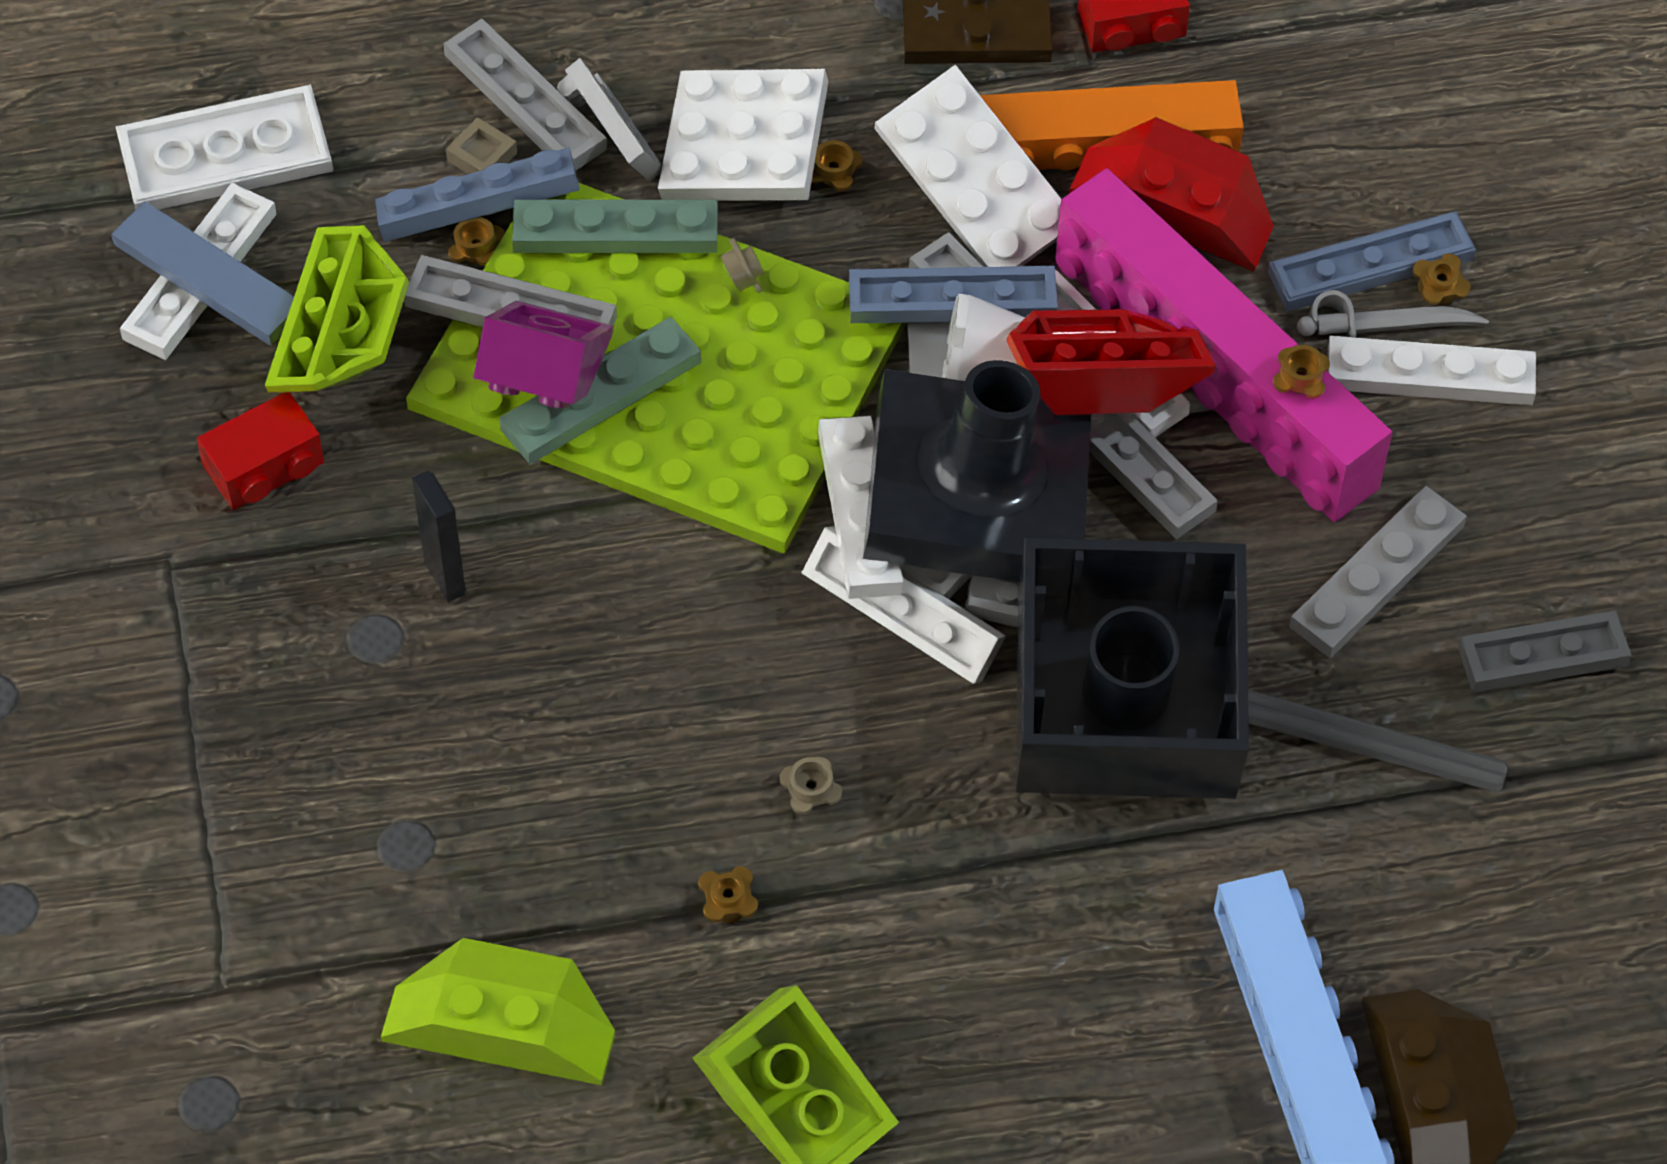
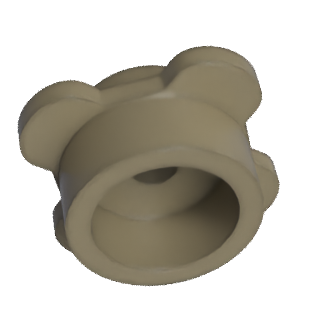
[721,238,765,293]
[780,757,842,814]

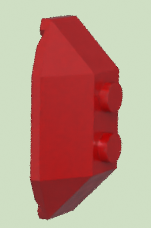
[1068,117,1274,272]
[1006,309,1216,415]

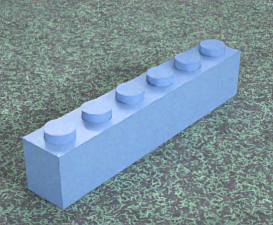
[1214,870,1395,1164]

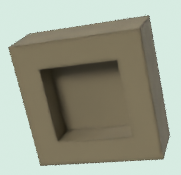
[446,117,517,174]

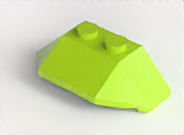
[265,225,409,393]
[381,938,615,1086]

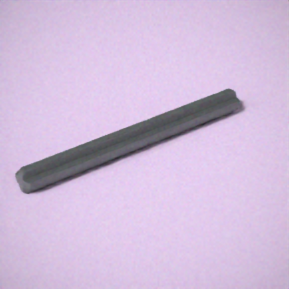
[1248,690,1508,792]

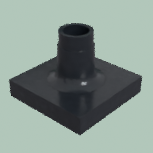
[863,360,1091,582]

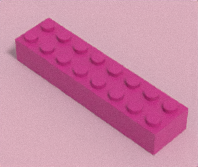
[1055,168,1393,523]

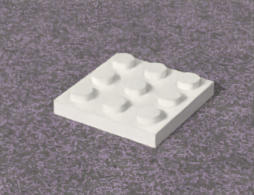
[658,69,828,201]

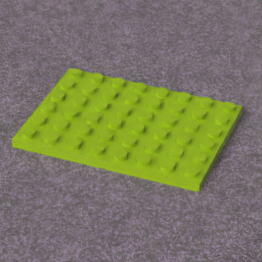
[406,183,907,554]

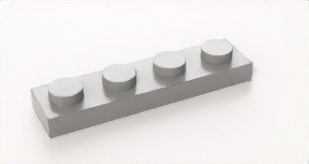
[443,19,607,170]
[404,255,617,327]
[1289,486,1467,659]

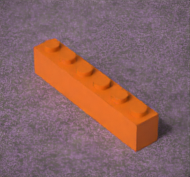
[980,80,1244,170]

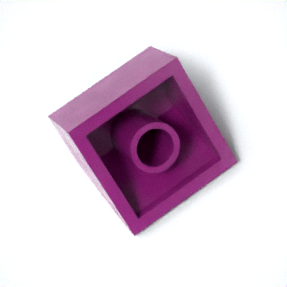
[473,300,614,408]

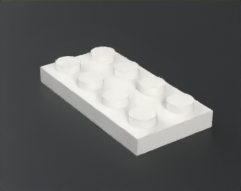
[874,65,1061,267]

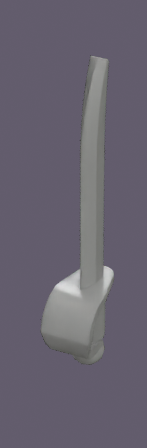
[1297,290,1489,338]

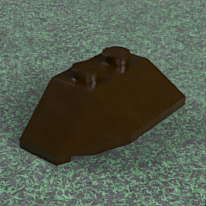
[1362,989,1518,1164]

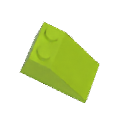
[693,985,899,1164]

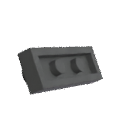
[1458,610,1632,693]

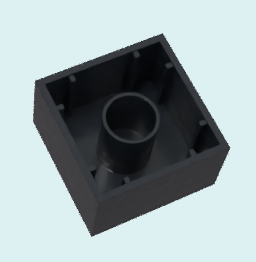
[1016,537,1249,799]

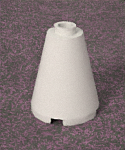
[942,293,1025,381]

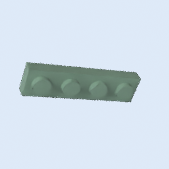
[512,200,718,253]
[499,317,701,465]

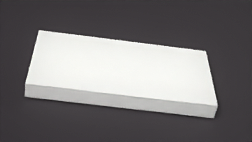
[116,84,333,210]

